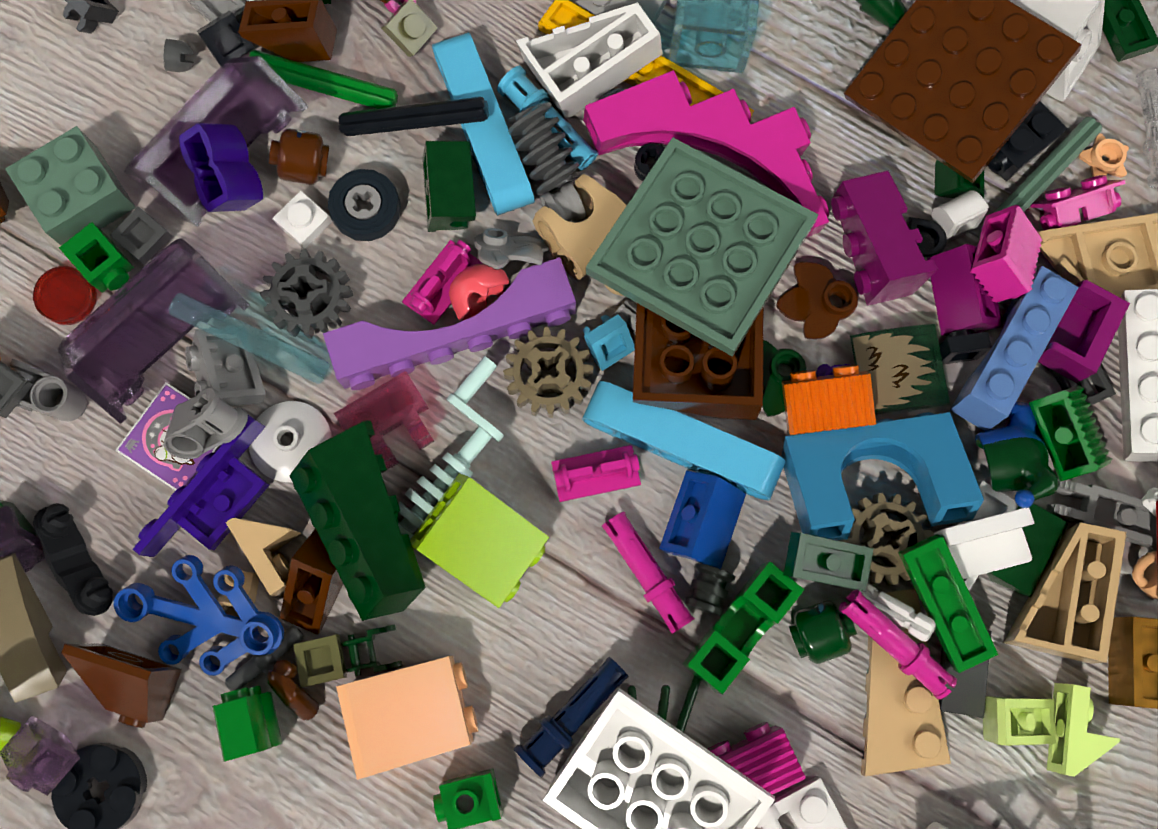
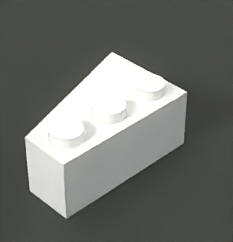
[516,2,663,120]

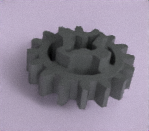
[260,249,353,339]

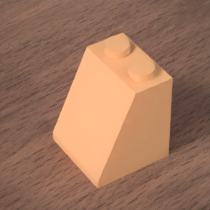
[336,656,479,780]

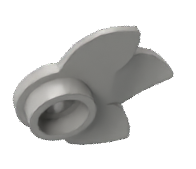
[474,228,549,269]

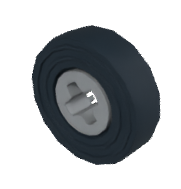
[328,169,401,242]

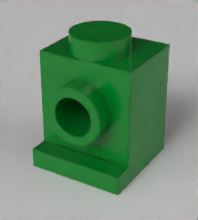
[59,222,134,293]
[433,768,503,829]

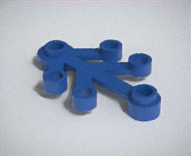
[114,555,284,676]

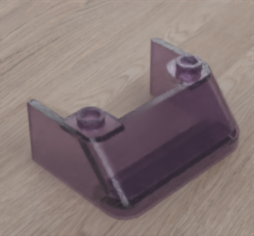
[124,56,308,227]
[57,238,250,424]

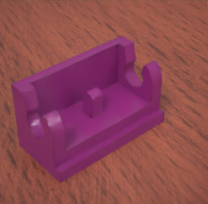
[927,244,1003,336]

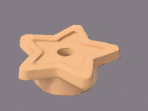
[1078,133,1129,178]

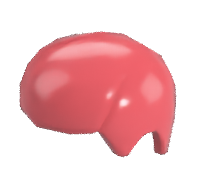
[449,263,510,321]

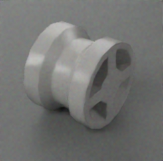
[540,182,586,222]

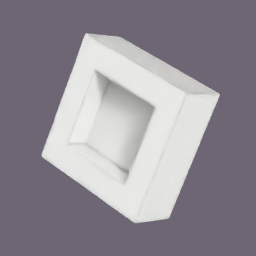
[272,191,332,249]

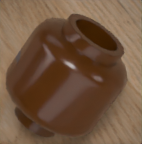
[269,128,329,185]

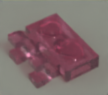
[334,371,434,470]

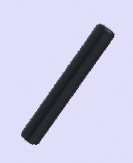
[338,97,489,136]

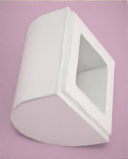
[932,190,989,242]

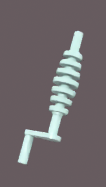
[398,356,504,539]

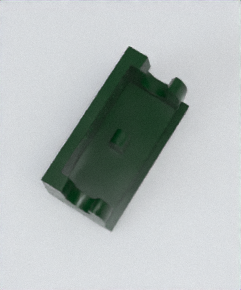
[422,141,476,232]

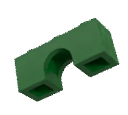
[682,561,804,695]

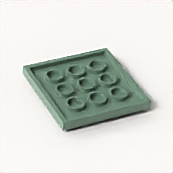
[586,137,819,357]

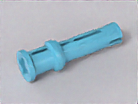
[497,65,598,171]

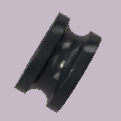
[634,143,665,181]

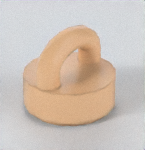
[1132,551,1158,599]

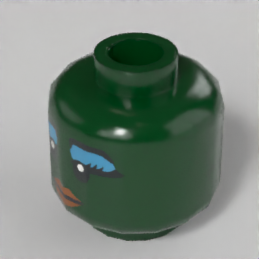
[789,600,857,664]

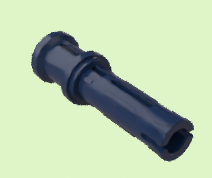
[514,657,629,778]

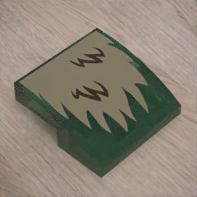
[850,324,950,415]

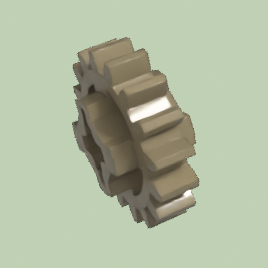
[503,327,593,418]
[841,492,934,586]

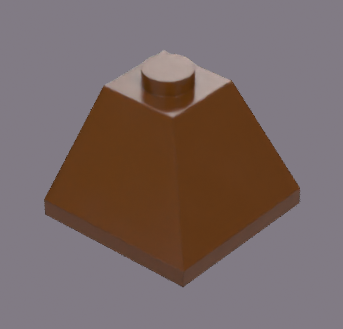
[61,643,182,728]

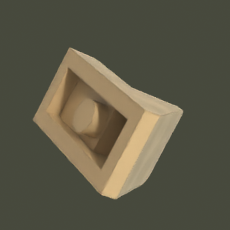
[225,518,301,597]

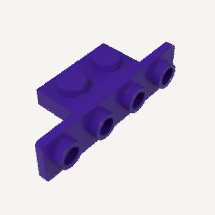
[133,415,270,557]

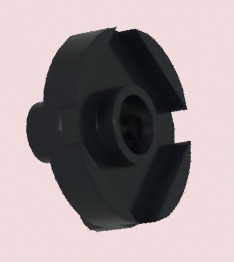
[49,743,147,829]

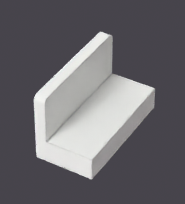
[934,508,1035,579]

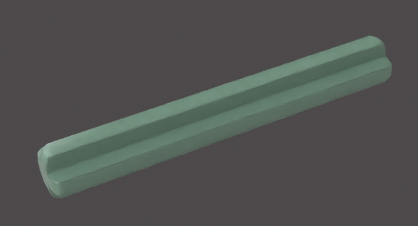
[994,117,1102,213]

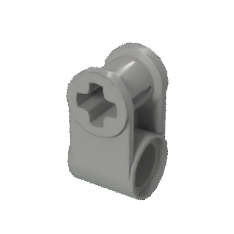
[10,359,87,422]
[163,387,248,459]

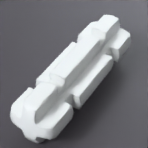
[853,584,936,642]

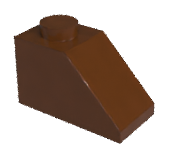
[238,0,337,62]
[280,528,343,635]

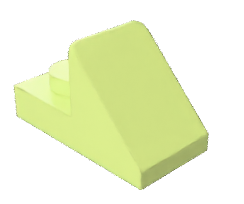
[1047,683,1120,777]
[983,696,1056,746]

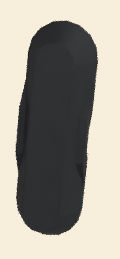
[33,503,113,616]

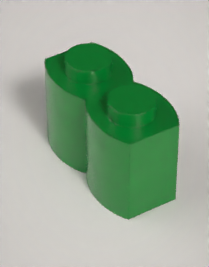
[212,685,283,762]

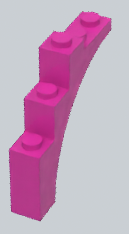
[583,70,829,238]

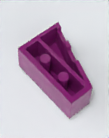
[831,170,938,306]

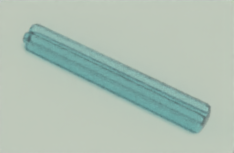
[169,293,330,384]

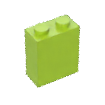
[410,473,549,608]

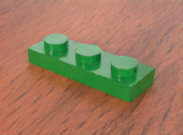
[898,534,999,673]

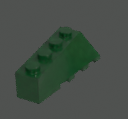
[289,420,426,621]

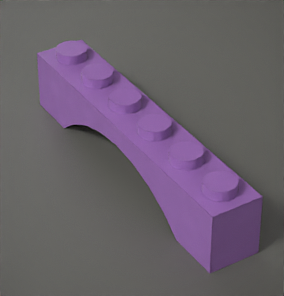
[323,257,576,390]

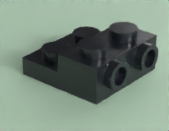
[987,101,1068,182]

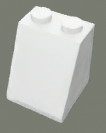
[1009,0,1105,102]

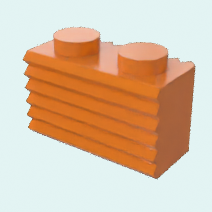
[782,365,876,435]

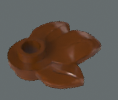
[776,262,858,340]

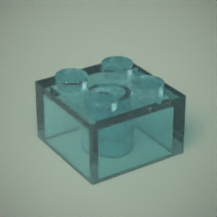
[668,0,759,73]

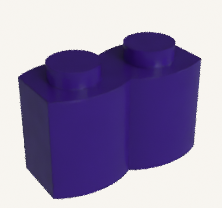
[179,123,263,212]

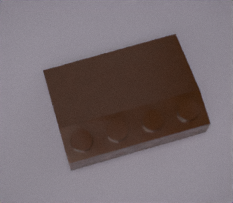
[633,303,764,420]

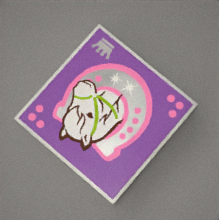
[115,382,222,491]

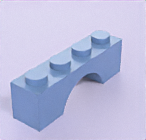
[950,266,1079,431]

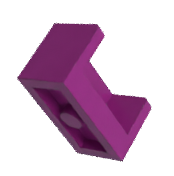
[1038,280,1130,383]

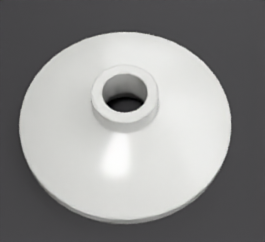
[249,401,332,483]

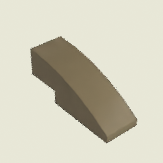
[0,553,67,703]

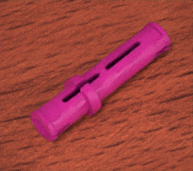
[602,511,695,634]
[839,589,957,699]

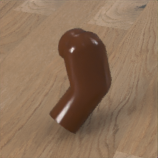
[267,659,319,720]

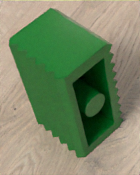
[1029,386,1113,481]

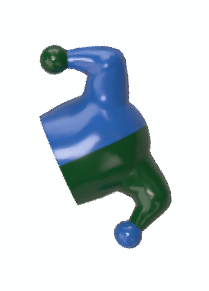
[975,402,1059,508]

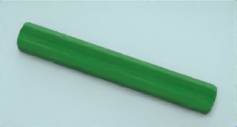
[247,50,398,109]

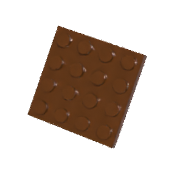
[844,0,1082,183]

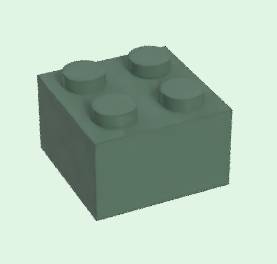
[5,126,136,246]

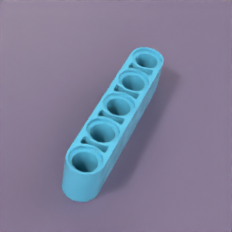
[432,32,535,216]
[582,381,786,501]

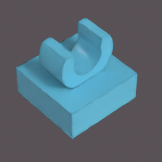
[583,314,635,371]

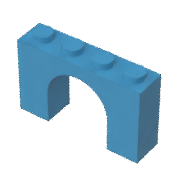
[781,412,984,541]

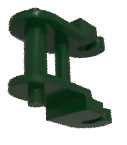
[341,624,403,676]

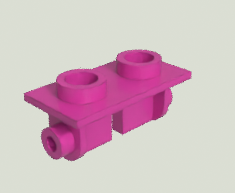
[1030,175,1126,230]
[402,240,482,325]
[551,445,641,502]

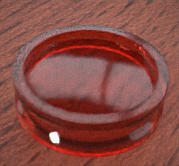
[33,266,97,325]

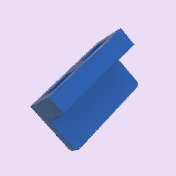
[659,471,746,569]

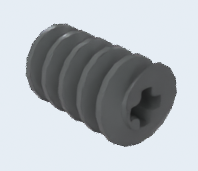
[508,102,580,195]

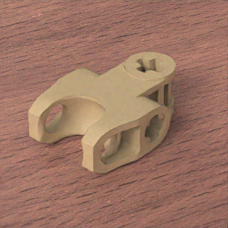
[532,174,627,296]

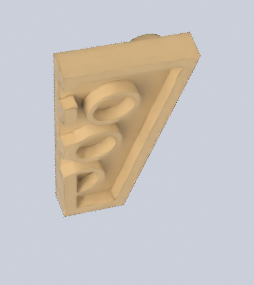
[861,589,951,776]

